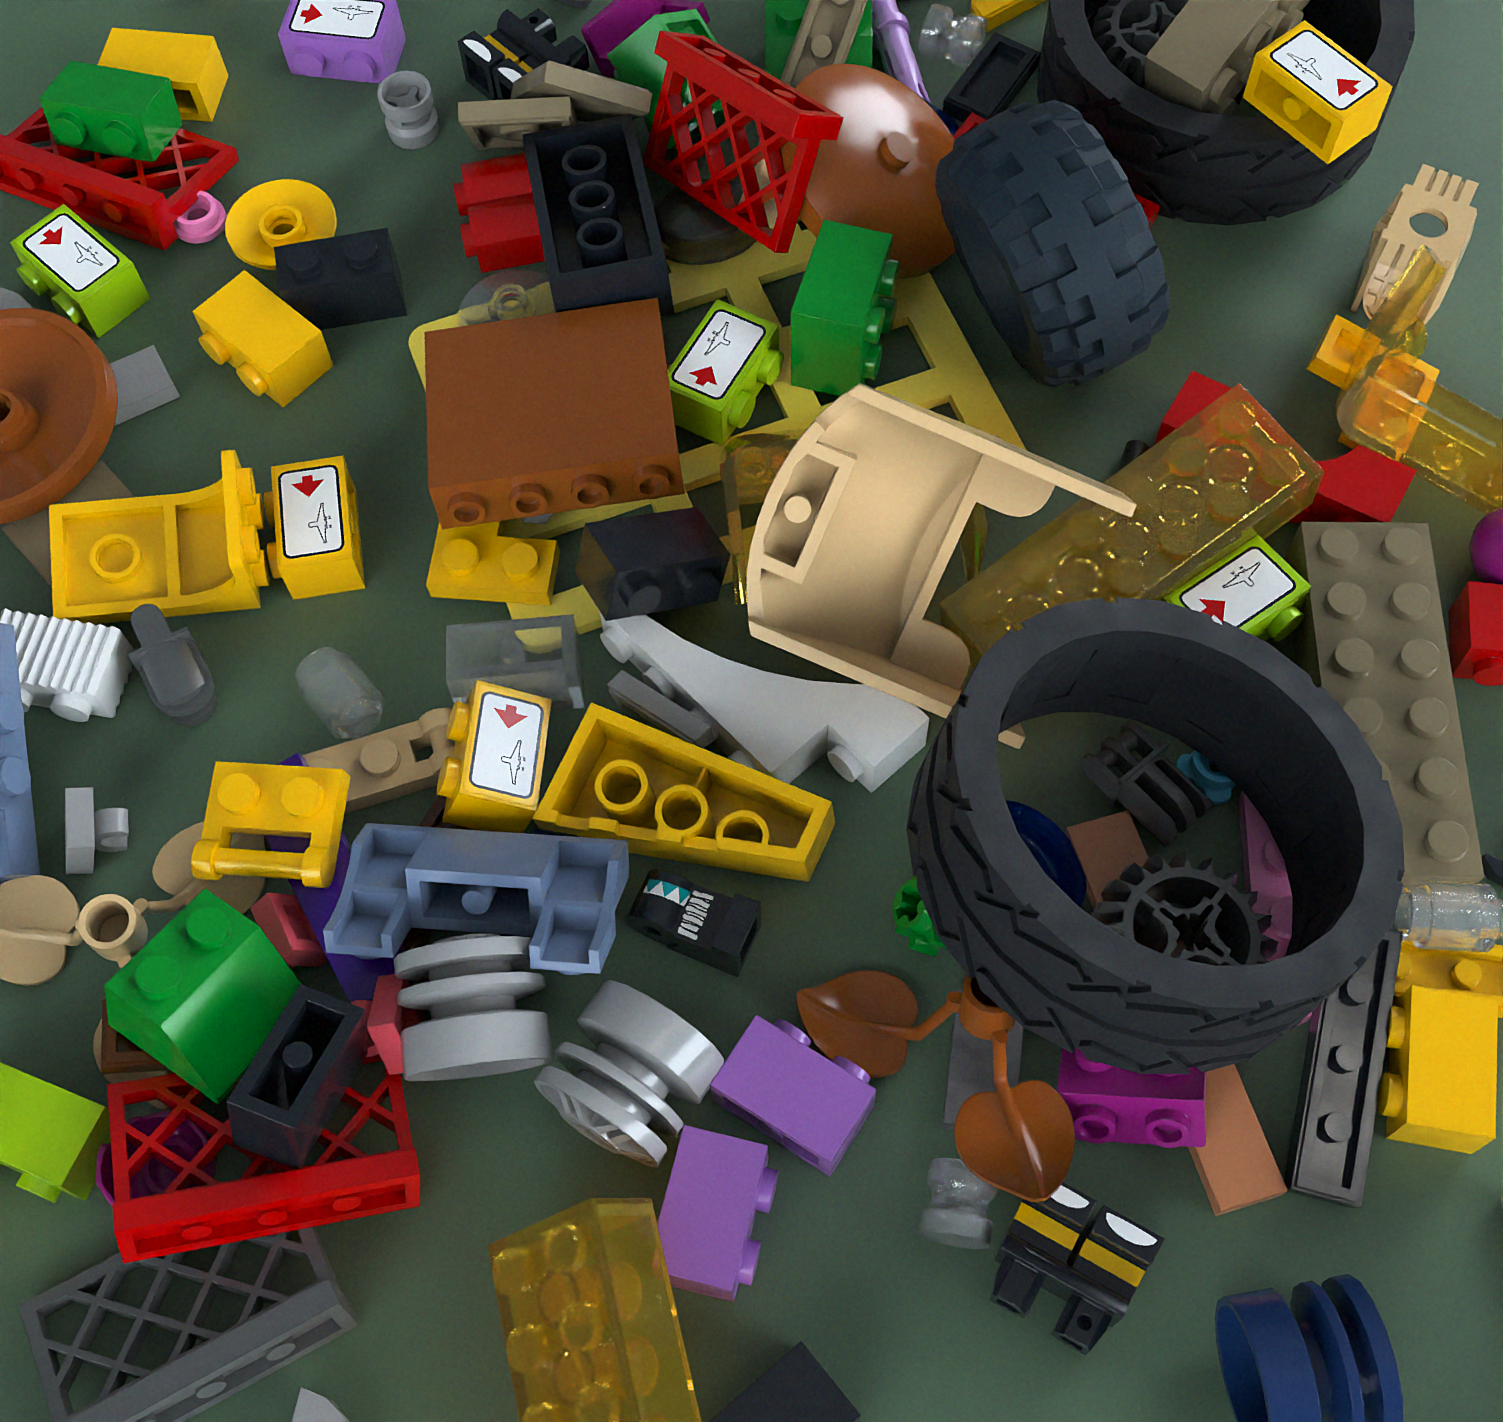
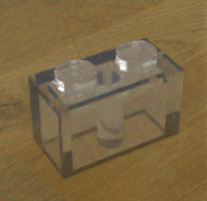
[446,614,585,711]

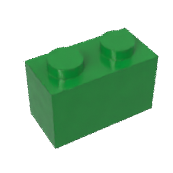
[39,60,182,163]

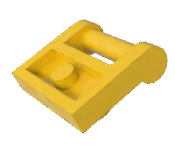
[191,761,351,888]

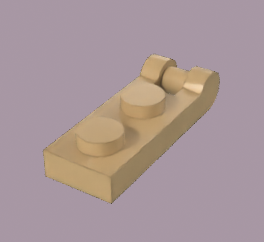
[281,708,455,814]

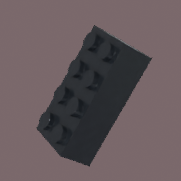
[522,114,675,317]

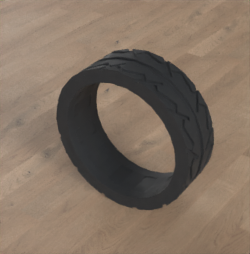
[1037,0,1415,226]
[906,597,1405,1074]

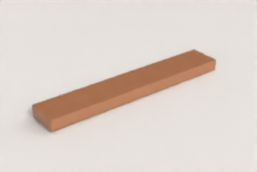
[1064,810,1288,1216]

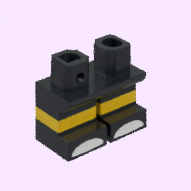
[457,8,590,100]
[989,1182,1165,1355]

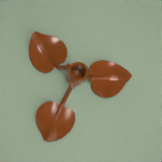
[797,970,1075,1202]

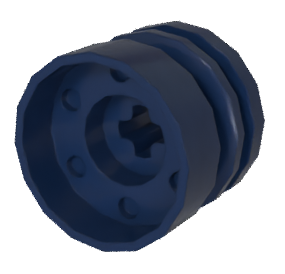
[1215,1274,1403,1422]

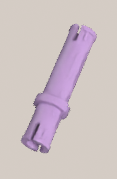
[872,0,932,108]

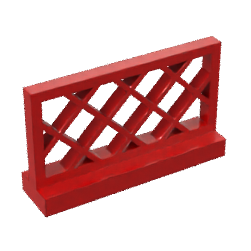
[643,30,843,253]
[0,107,239,251]
[107,1054,420,1264]

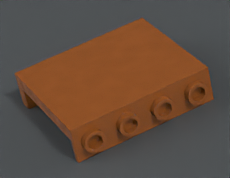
[424,298,685,529]

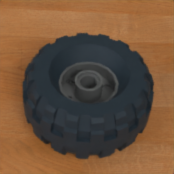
[935,100,1170,388]

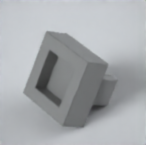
[64,787,129,875]

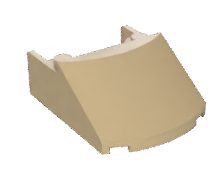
[746,383,1137,749]

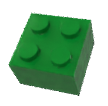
[791,220,900,396]

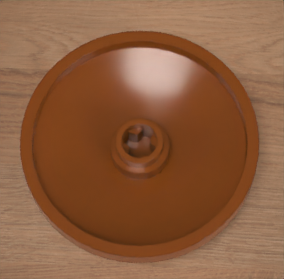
[779,64,956,279]
[0,308,118,525]

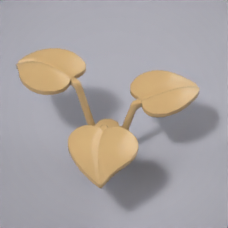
[0,821,267,1110]

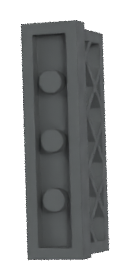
[19,1172,359,1422]

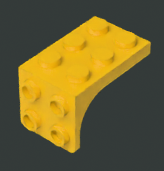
[49,449,269,624]

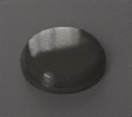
[654,178,757,265]

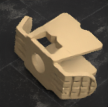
[1350,164,1479,336]

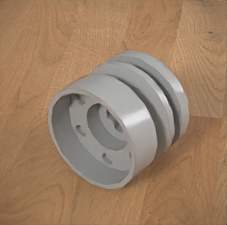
[394,934,554,1081]
[533,980,724,1168]

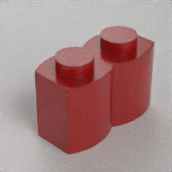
[453,152,545,273]

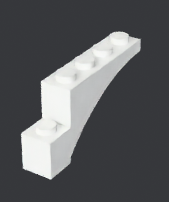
[599,611,930,793]

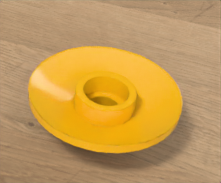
[225,179,337,270]

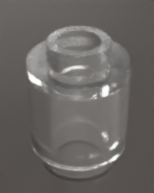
[295,647,386,739]
[1394,880,1503,953]

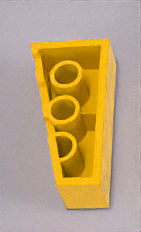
[532,702,836,882]

